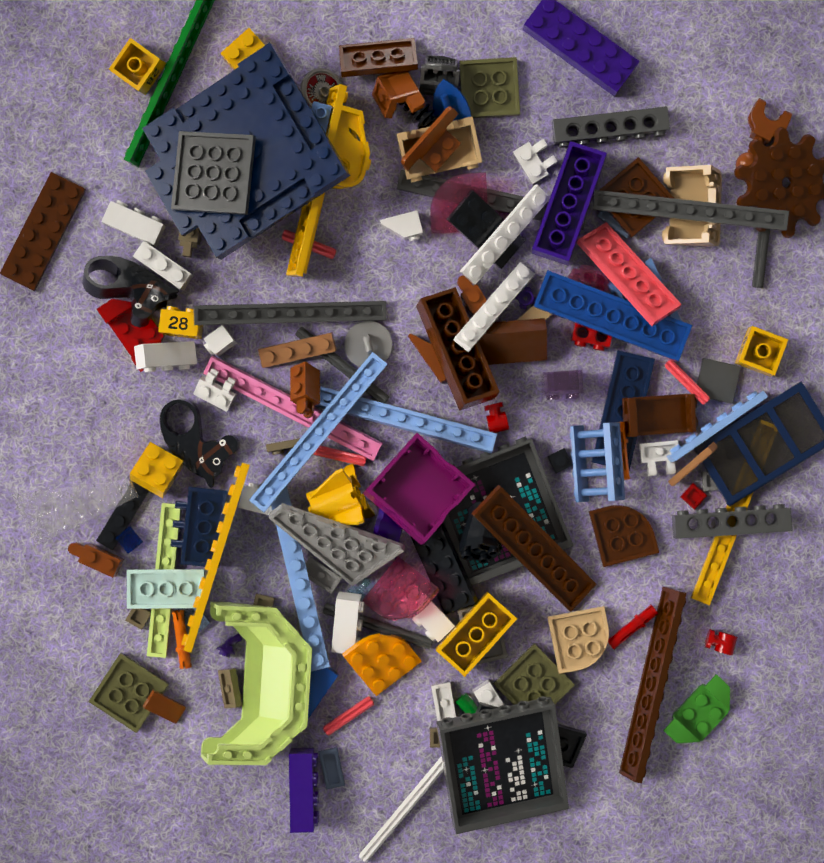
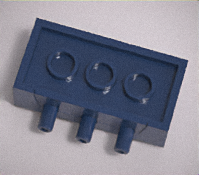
[170,486,228,568]

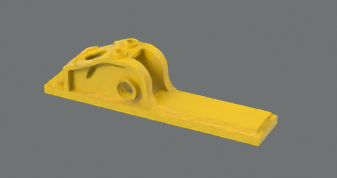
[286,84,371,277]

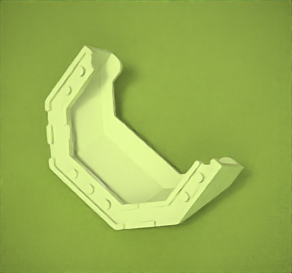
[201,601,312,765]

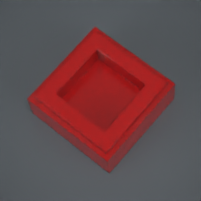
[680,483,707,510]

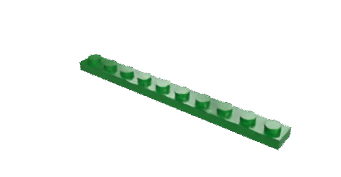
[124,0,215,168]

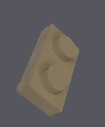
[266,438,300,455]
[218,668,242,708]

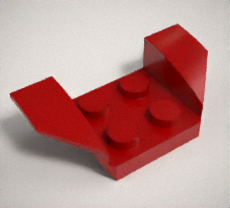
[96,299,164,372]

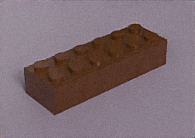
[416,287,500,411]

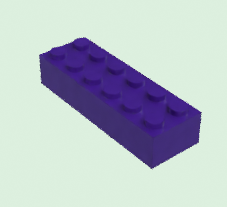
[523,0,640,97]
[532,141,607,266]

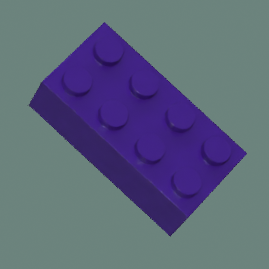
[289,747,319,833]

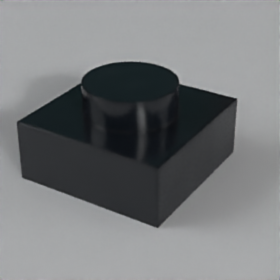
[547,448,573,474]

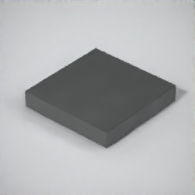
[697,358,741,404]

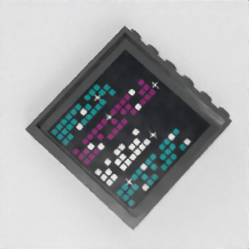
[443,436,573,586]
[436,697,569,834]

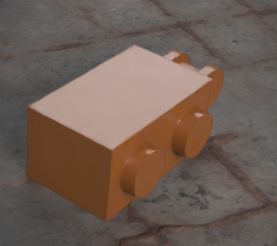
[457,275,487,317]
[290,361,320,418]
[68,542,124,578]

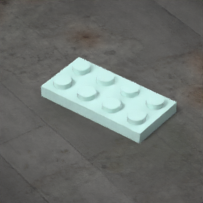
[127,569,205,609]

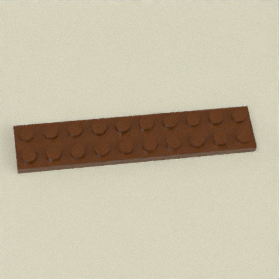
[619,587,686,784]

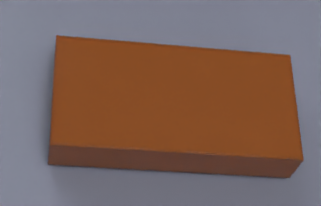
[143,690,186,724]

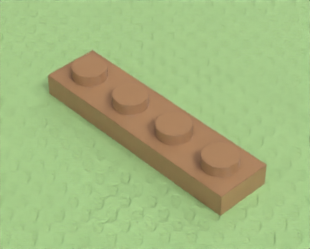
[258,332,337,368]

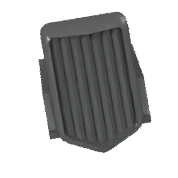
[419,56,460,96]

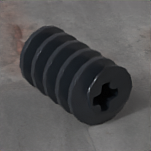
[398,97,439,129]

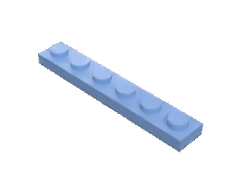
[666,391,768,463]

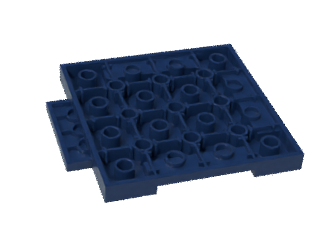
[142,42,351,260]

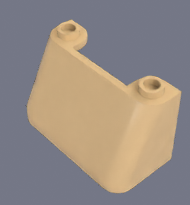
[396,116,482,183]
[662,165,722,246]

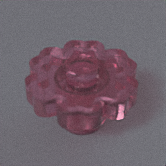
[567,265,605,291]

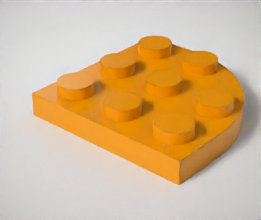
[342,633,422,696]

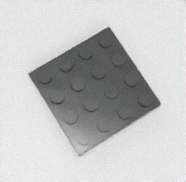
[171,131,256,215]

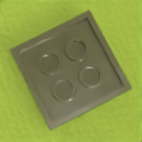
[459,57,520,118]
[493,643,575,705]
[88,653,169,733]

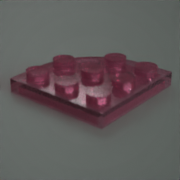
[430,172,488,233]
[362,556,440,621]

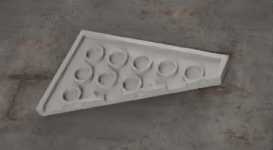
[268,503,405,586]

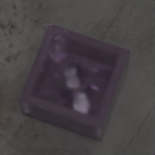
[540,370,584,401]

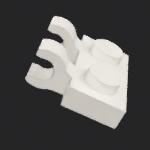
[513,139,558,185]
[193,368,236,412]
[639,440,680,476]

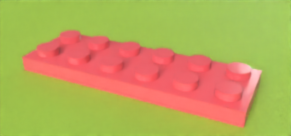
[577,222,682,326]

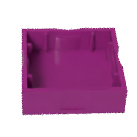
[363,433,475,545]

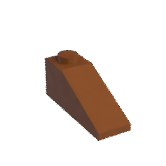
[408,334,446,383]

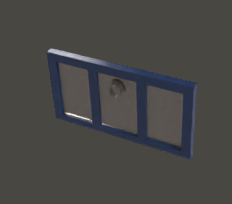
[694,381,824,507]

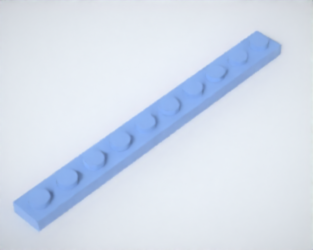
[249,352,387,513]
[316,386,497,454]
[271,486,330,671]

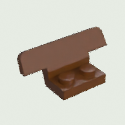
[372,71,426,118]
[401,106,461,173]

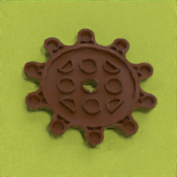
[734,127,824,238]

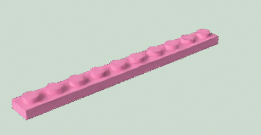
[203,355,383,461]

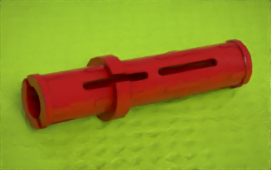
[608,604,659,650]

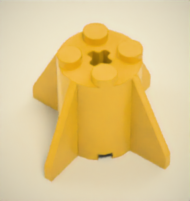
[306,464,375,525]

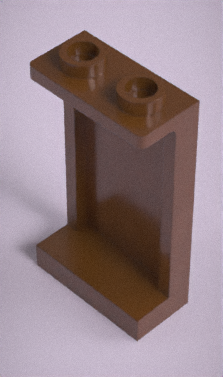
[622,394,698,437]

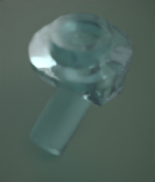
[347,578,371,602]

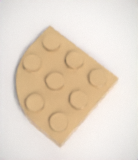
[547,606,609,674]

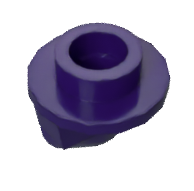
[216,633,242,658]

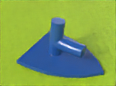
[433,78,472,120]

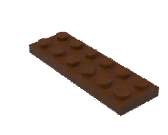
[0,172,86,291]

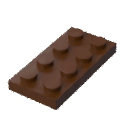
[339,38,418,77]

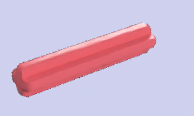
[282,230,336,259]
[665,359,710,405]
[313,446,367,466]
[323,696,374,735]

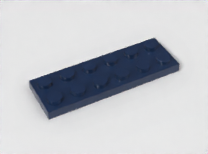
[591,350,655,471]

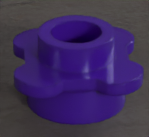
[515,287,536,309]

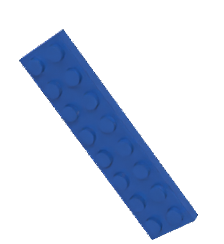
[533,270,692,362]

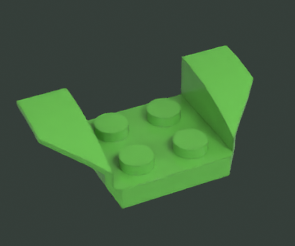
[663,674,730,743]

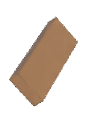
[668,442,718,486]

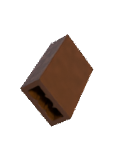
[479,318,547,365]

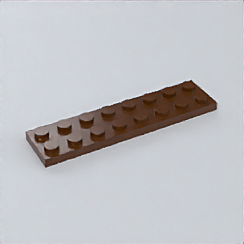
[471,485,597,612]

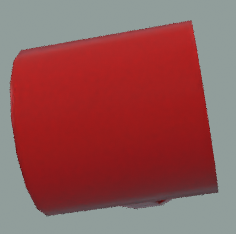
[484,402,509,433]
[704,629,738,656]

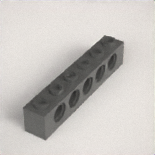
[552,106,670,148]
[672,504,793,539]

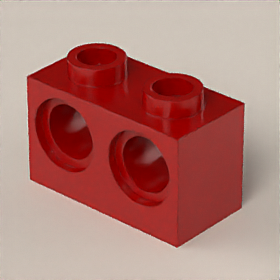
[570,323,612,351]

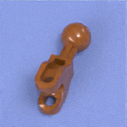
[735,98,792,167]

